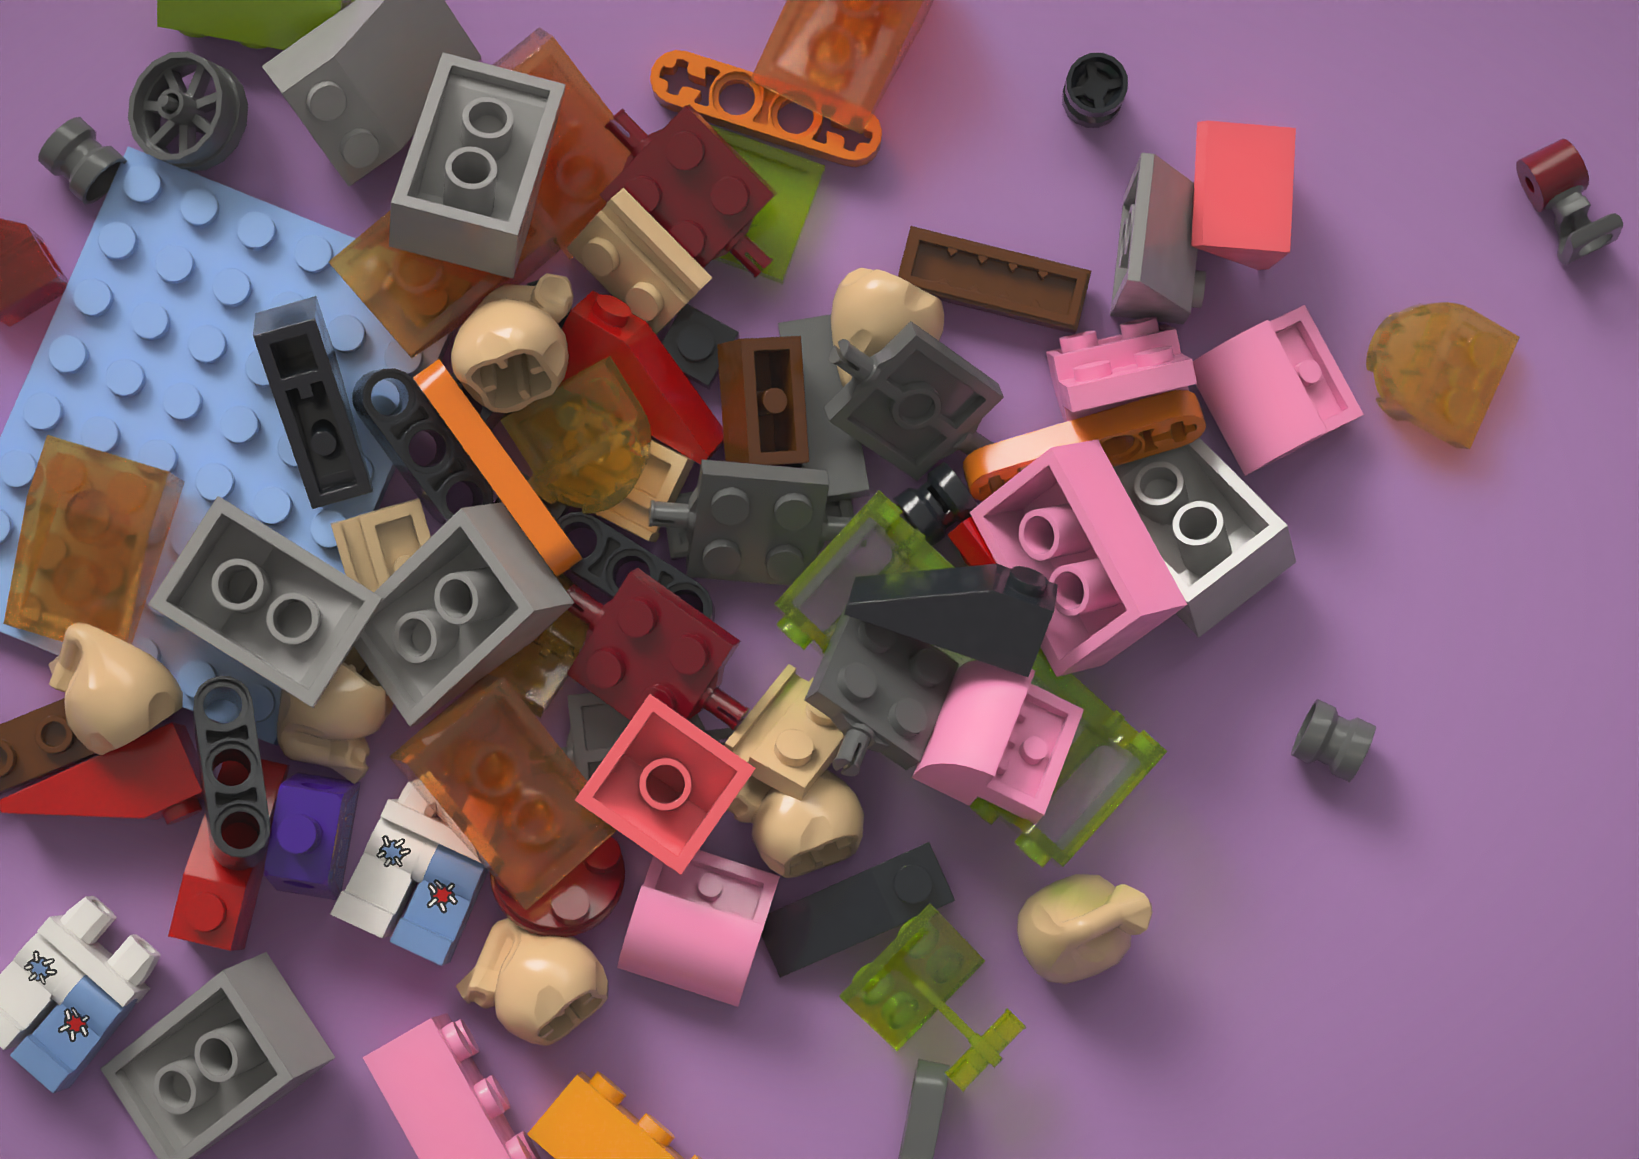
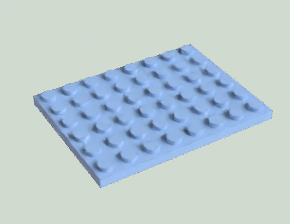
[0,146,472,746]

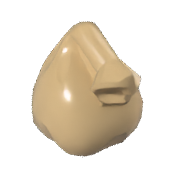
[831,268,944,387]
[451,273,574,413]
[48,623,183,755]
[277,646,394,784]
[726,769,864,878]
[1017,874,1153,984]
[456,918,608,1046]

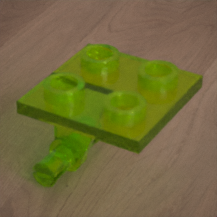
[839,904,1027,1092]

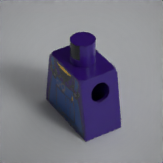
[264,772,361,900]

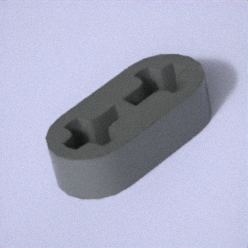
[898,1059,950,1159]

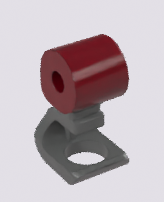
[1516,138,1623,265]

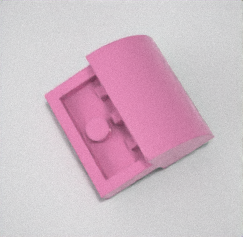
[1193,305,1364,476]
[1046,317,1197,422]
[912,660,1084,824]
[617,850,780,1007]

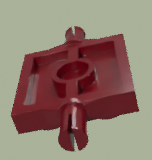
[599,104,778,279]
[566,568,750,731]

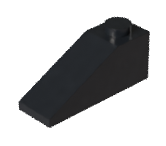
[253,296,373,509]
[844,564,1058,677]
[761,842,955,978]

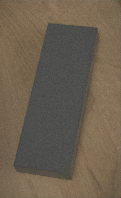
[778,314,870,503]

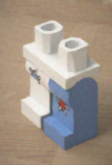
[330,772,502,966]
[0,896,161,1093]

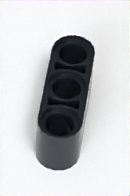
[352,368,494,524]
[557,512,715,621]
[193,676,270,871]

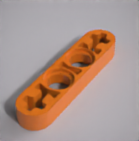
[650,50,882,167]
[413,359,583,577]
[963,390,1206,502]

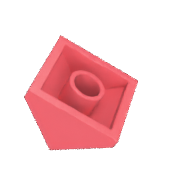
[1191,121,1296,270]
[575,694,756,875]

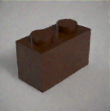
[717,336,809,466]

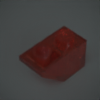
[0,218,69,327]

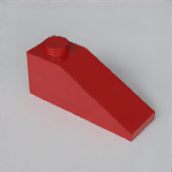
[562,290,724,465]
[0,722,204,825]
[168,759,290,951]

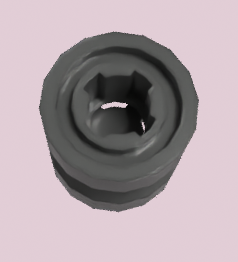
[38,117,127,205]
[1291,699,1376,782]

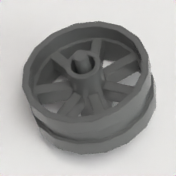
[128,51,248,171]

